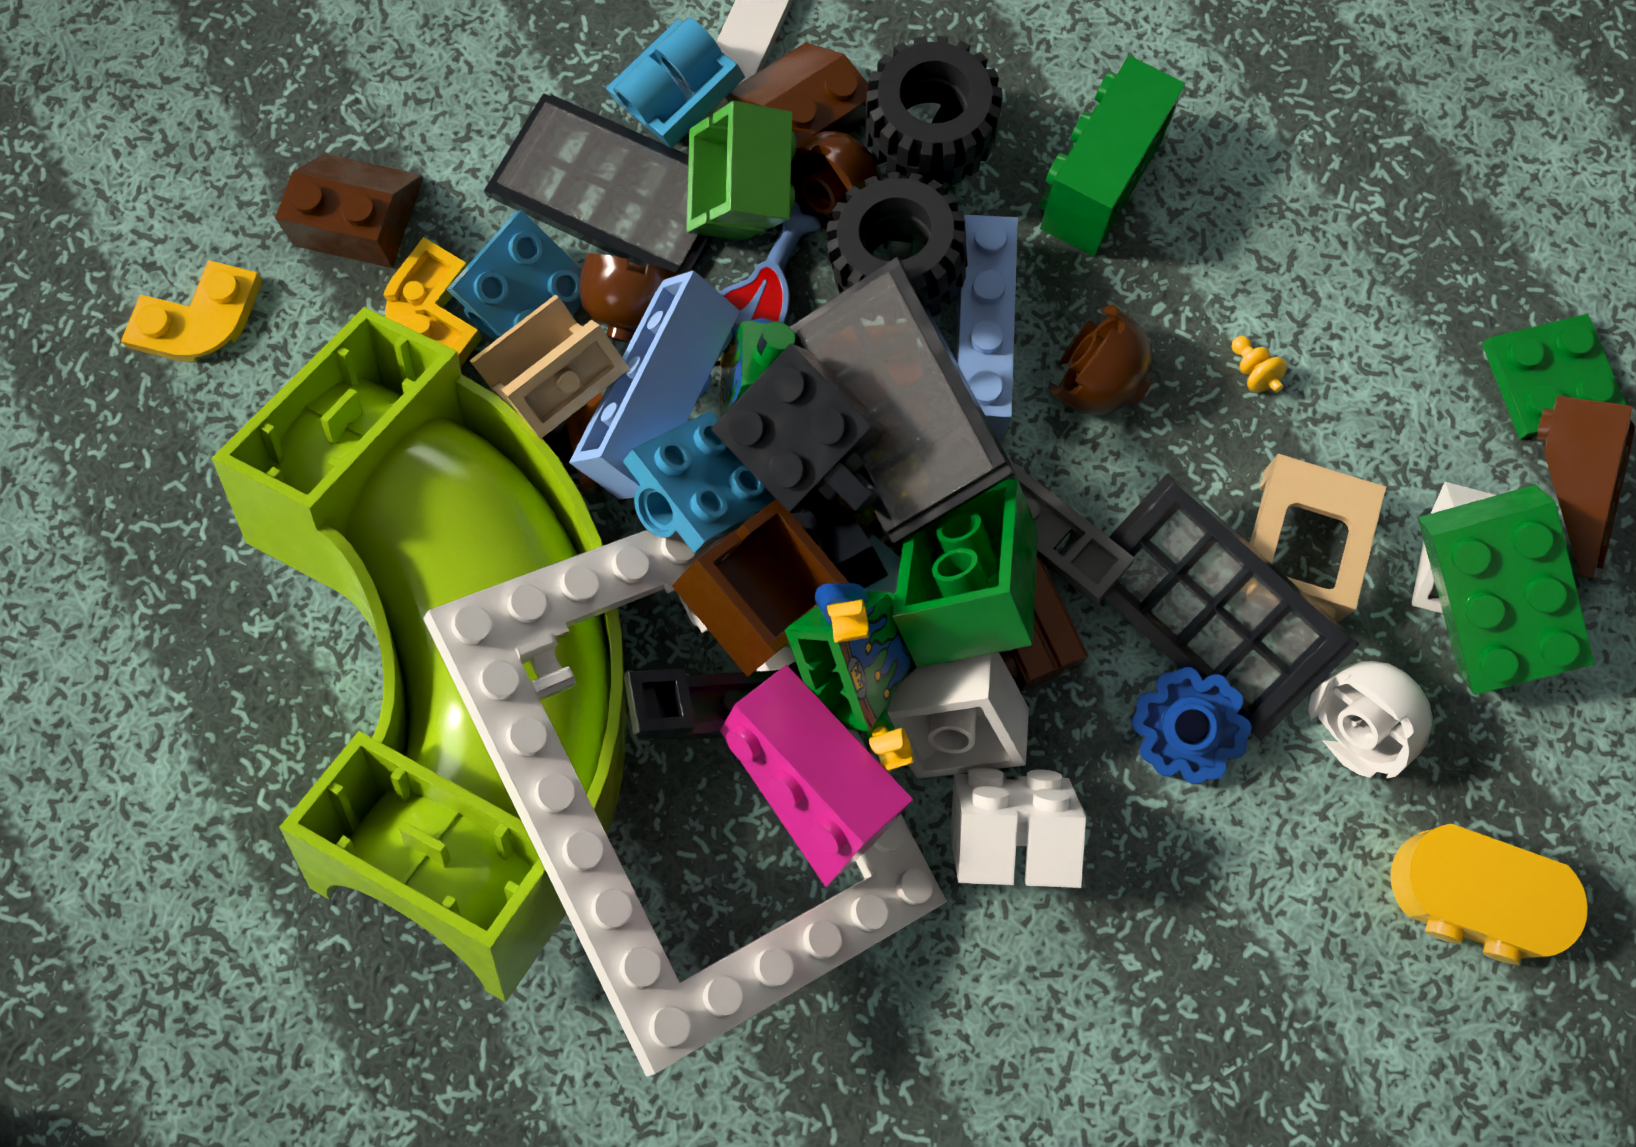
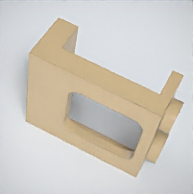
[469,295,630,439]
[1240,454,1386,622]

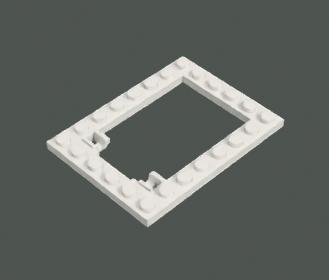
[423,528,947,1077]

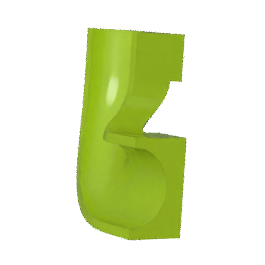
[212,307,627,1002]

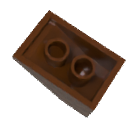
[1537,396,1636,580]

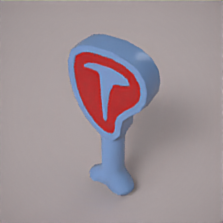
[719,202,821,326]

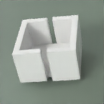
[951,767,1086,888]

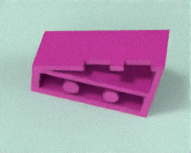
[720,664,913,887]

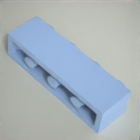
[951,214,1018,439]
[569,271,740,500]

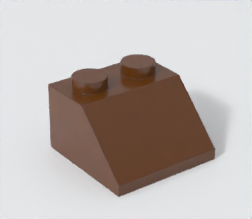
[725,42,868,144]
[275,153,423,268]

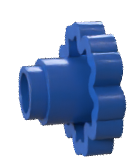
[1132,667,1252,784]

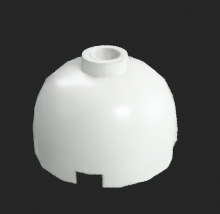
[1308,661,1433,778]

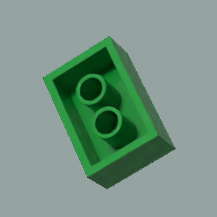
[1038,55,1186,257]
[892,478,1038,668]
[1418,484,1595,695]

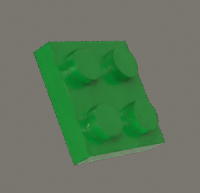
[1482,313,1626,440]

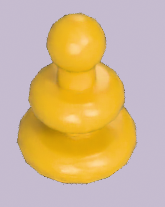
[1231,336,1287,393]

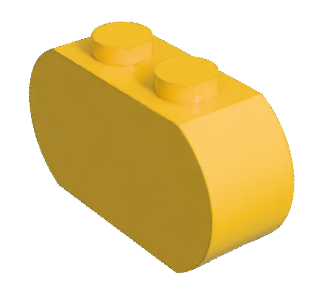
[1391,824,1588,965]

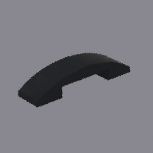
[623,662,804,739]

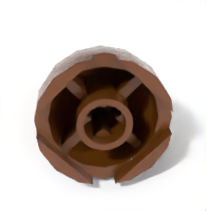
[790,131,882,240]
[579,253,681,343]
[1048,304,1153,416]

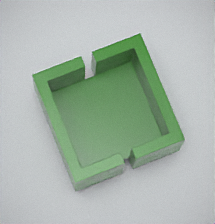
[686,101,796,240]

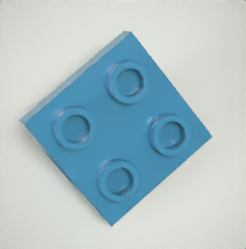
[606,17,745,148]
[446,210,582,341]
[623,410,776,553]

